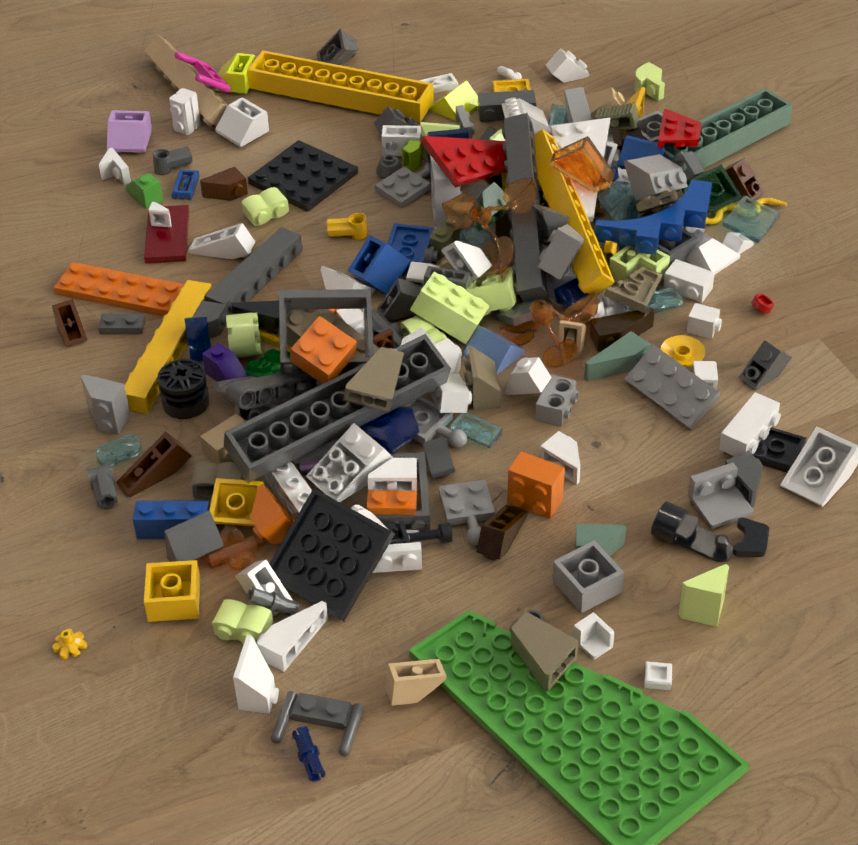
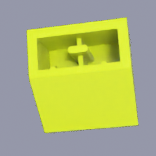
[212,53,255,94]

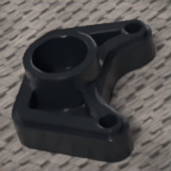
[733,517,769,557]

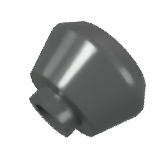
[376,154,402,179]

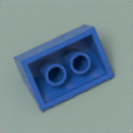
[133,500,211,539]

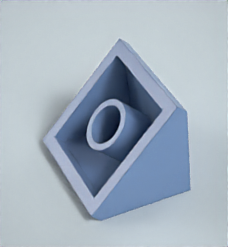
[463,325,525,375]

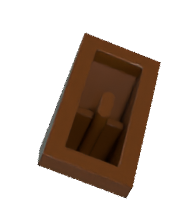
[52,299,87,347]

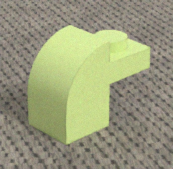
[635,62,665,101]

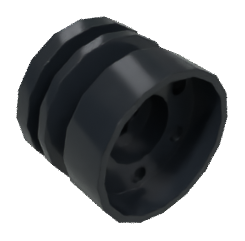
[158,359,209,419]

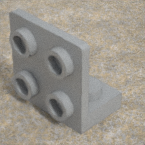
[688,463,754,529]

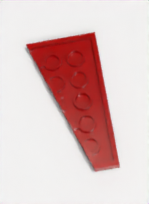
[420,136,507,188]

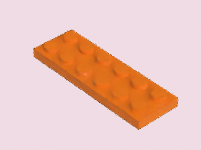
[53,262,185,316]

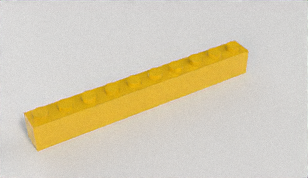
[534,129,615,297]

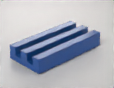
[171,170,200,200]

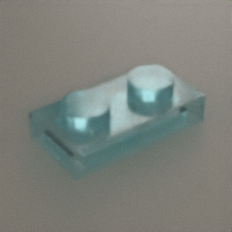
[646,287,683,313]
[451,413,502,449]

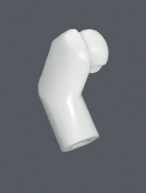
[497,66,522,80]

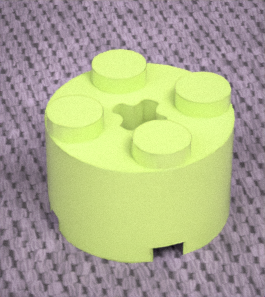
[226,312,262,358]

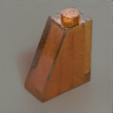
[550,136,615,193]

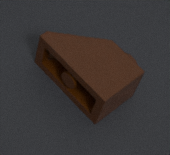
[200,166,248,201]

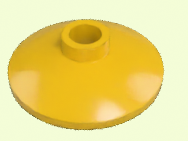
[661,335,705,367]

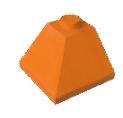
[250,484,294,544]

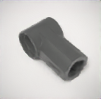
[152,146,193,175]
[87,464,118,509]

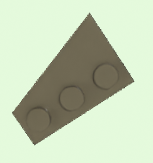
[604,267,663,313]

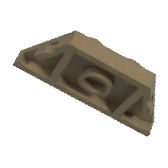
[636,189,679,214]

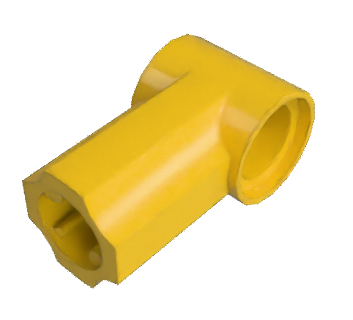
[327,213,368,240]

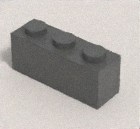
[478,90,536,122]

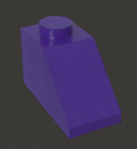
[202,343,248,381]

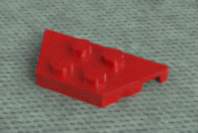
[657,109,701,148]

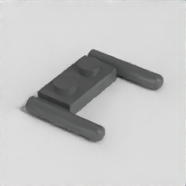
[271,691,364,756]

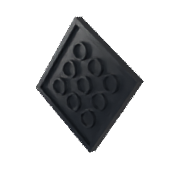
[248,140,358,212]
[269,488,395,622]

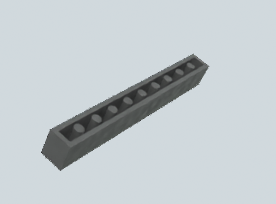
[502,113,548,302]

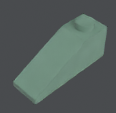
[584,331,651,381]

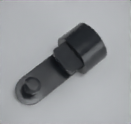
[651,501,733,562]

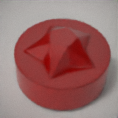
[751,294,774,314]

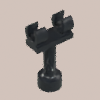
[385,521,452,544]

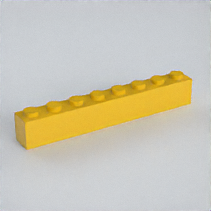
[125,280,212,414]

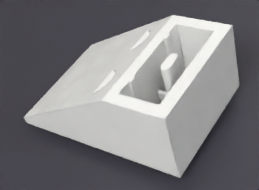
[306,423,393,502]

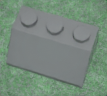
[624,154,688,201]

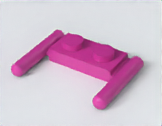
[175,52,231,93]

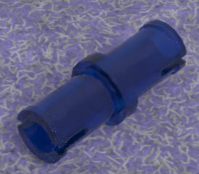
[292,726,326,782]

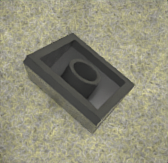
[164,511,224,562]

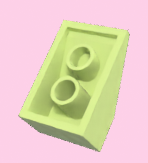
[466,267,517,316]

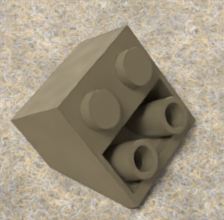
[464,346,501,410]

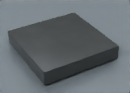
[495,300,553,326]

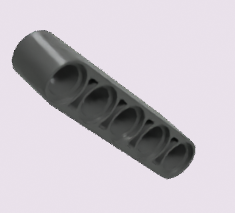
[225,373,322,410]

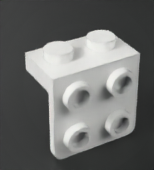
[373,530,422,573]

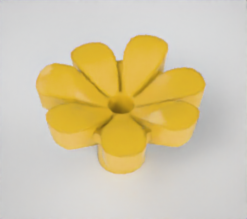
[53,629,87,660]

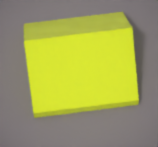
[430,80,478,121]

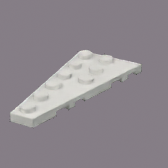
[551,118,610,222]

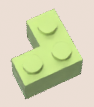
[609,246,670,282]

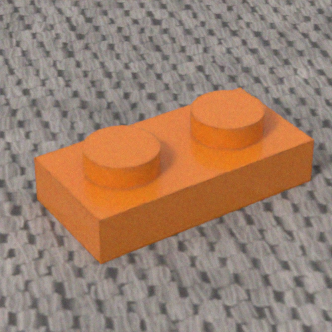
[367,490,417,515]

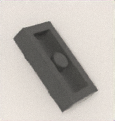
[98,313,145,334]

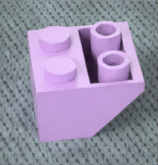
[107,110,152,153]

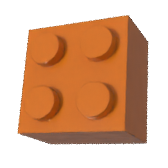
[290,316,357,384]
[507,451,565,519]

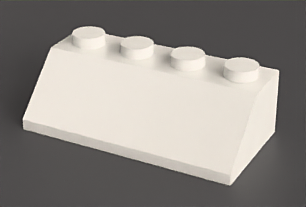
[502,97,550,134]

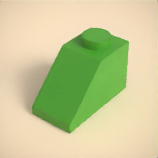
[125,173,163,209]

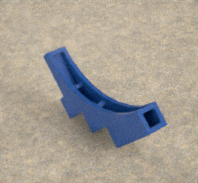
[595,180,712,255]

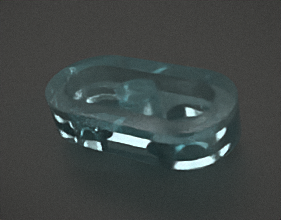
[96,435,142,466]

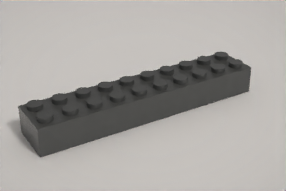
[224,334,451,483]

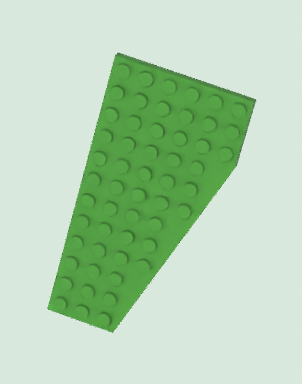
[409,610,750,845]

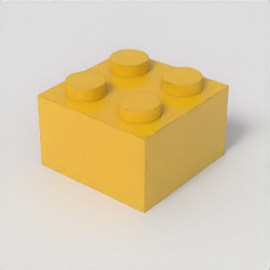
[144,560,201,622]

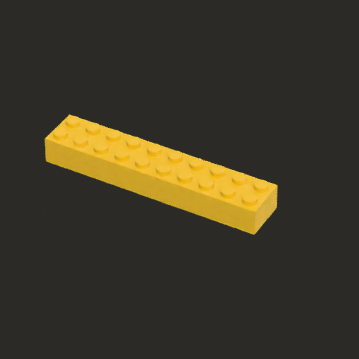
[247,50,434,123]

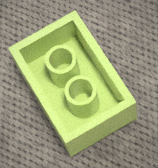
[410,272,490,344]

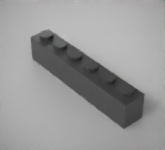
[205,227,303,315]

